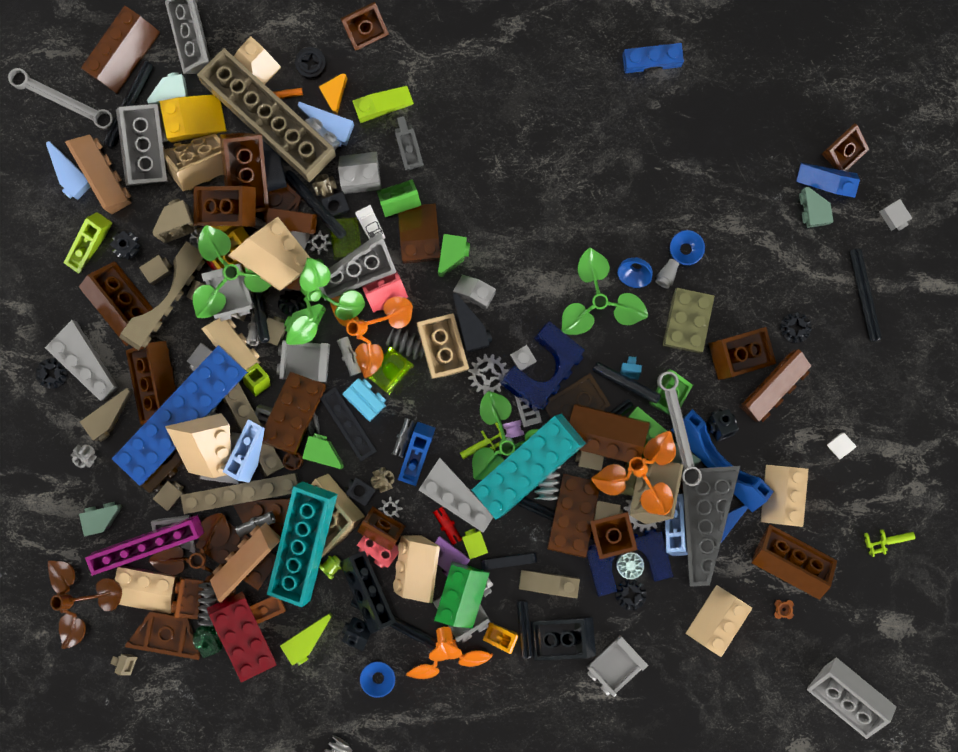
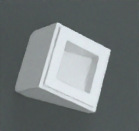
[827,432,856,460]

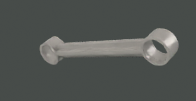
[8,68,115,130]
[657,372,702,486]

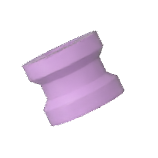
[502,420,524,438]

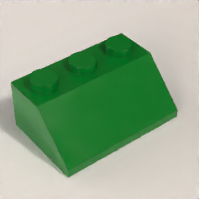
[434,561,490,629]

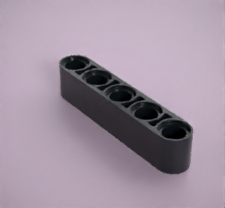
[253,132,287,192]

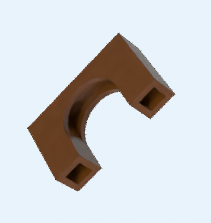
[264,208,317,291]

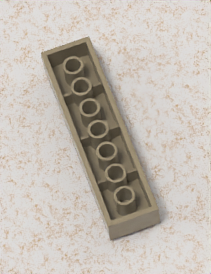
[197,48,336,182]

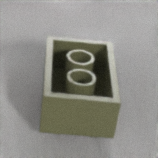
[663,288,715,354]

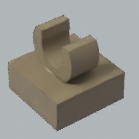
[111,654,137,675]

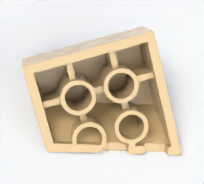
[163,134,224,191]
[228,217,310,291]
[165,413,231,478]
[311,474,365,558]

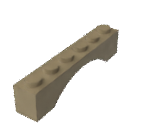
[119,241,205,351]
[222,383,284,478]
[180,473,299,514]

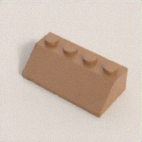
[65,135,131,214]
[210,523,281,603]

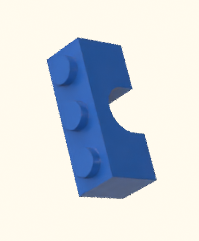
[623,43,684,73]

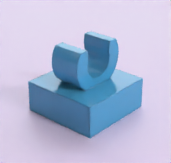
[620,356,642,380]

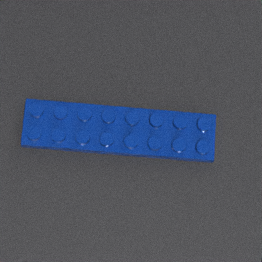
[112,345,248,486]

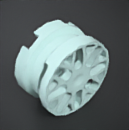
[616,551,644,579]

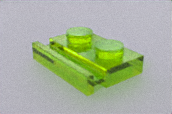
[330,217,361,259]

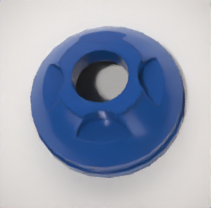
[670,230,705,265]
[617,257,653,288]
[360,662,395,697]

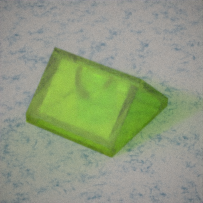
[368,347,414,395]

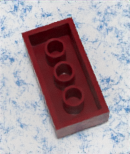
[207,591,277,682]

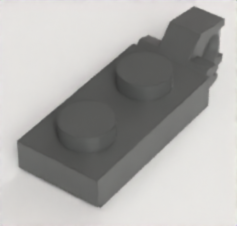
[395,116,424,171]

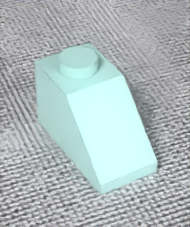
[147,73,188,105]

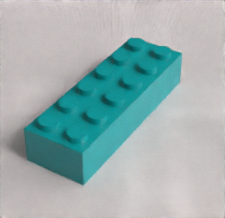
[472,414,586,520]
[267,481,338,607]

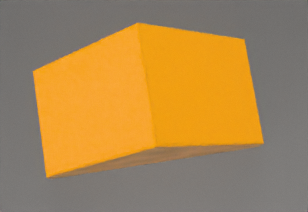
[319,73,347,115]
[483,622,518,654]

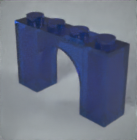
[499,321,585,411]
[586,528,674,596]

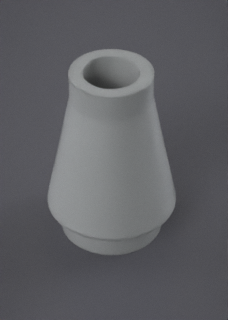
[655,259,679,288]

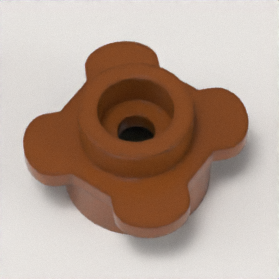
[774,600,794,619]

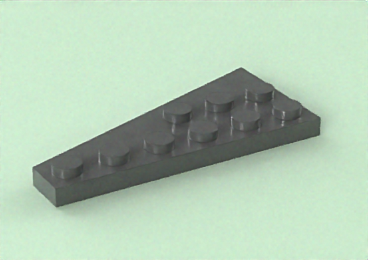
[683,466,741,587]

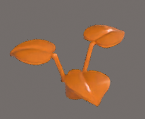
[330,296,413,378]
[591,431,676,515]
[406,627,493,679]

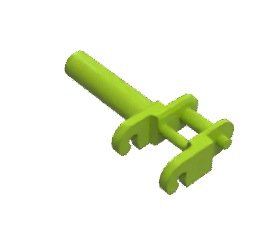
[460,422,502,459]
[864,529,915,557]

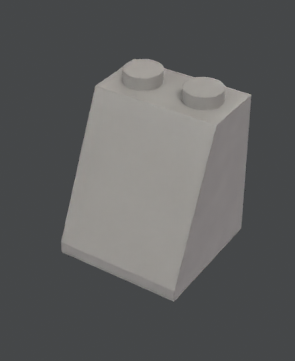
[338,152,382,194]

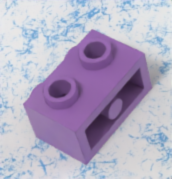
[435,536,470,577]

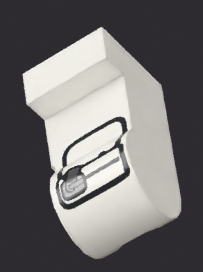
[355,205,385,240]

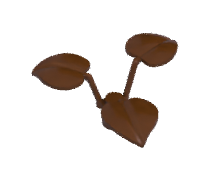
[149,513,236,600]
[48,560,122,649]

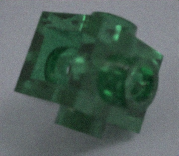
[193,625,223,658]

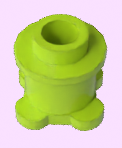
[319,555,342,579]

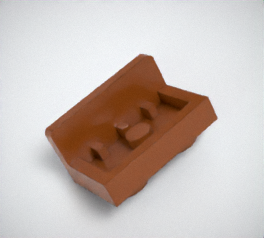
[171,577,204,620]

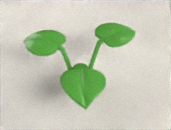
[193,225,271,318]
[561,248,648,335]
[286,258,365,345]
[472,391,539,480]

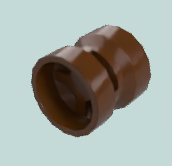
[283,452,304,471]

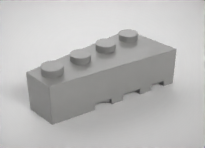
[319,232,397,301]
[45,320,119,402]
[419,458,493,532]

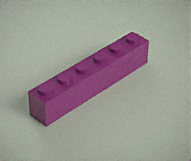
[85,515,205,576]

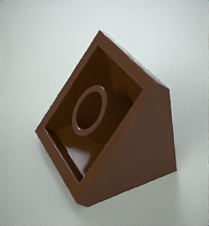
[340,2,389,51]
[822,123,869,171]
[357,506,405,551]
[590,512,638,559]

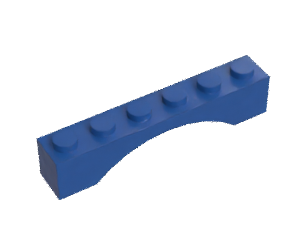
[671,409,774,512]

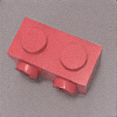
[362,270,408,313]
[357,536,399,569]

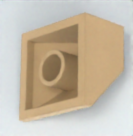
[234,36,281,85]

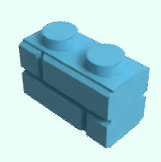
[342,378,386,422]

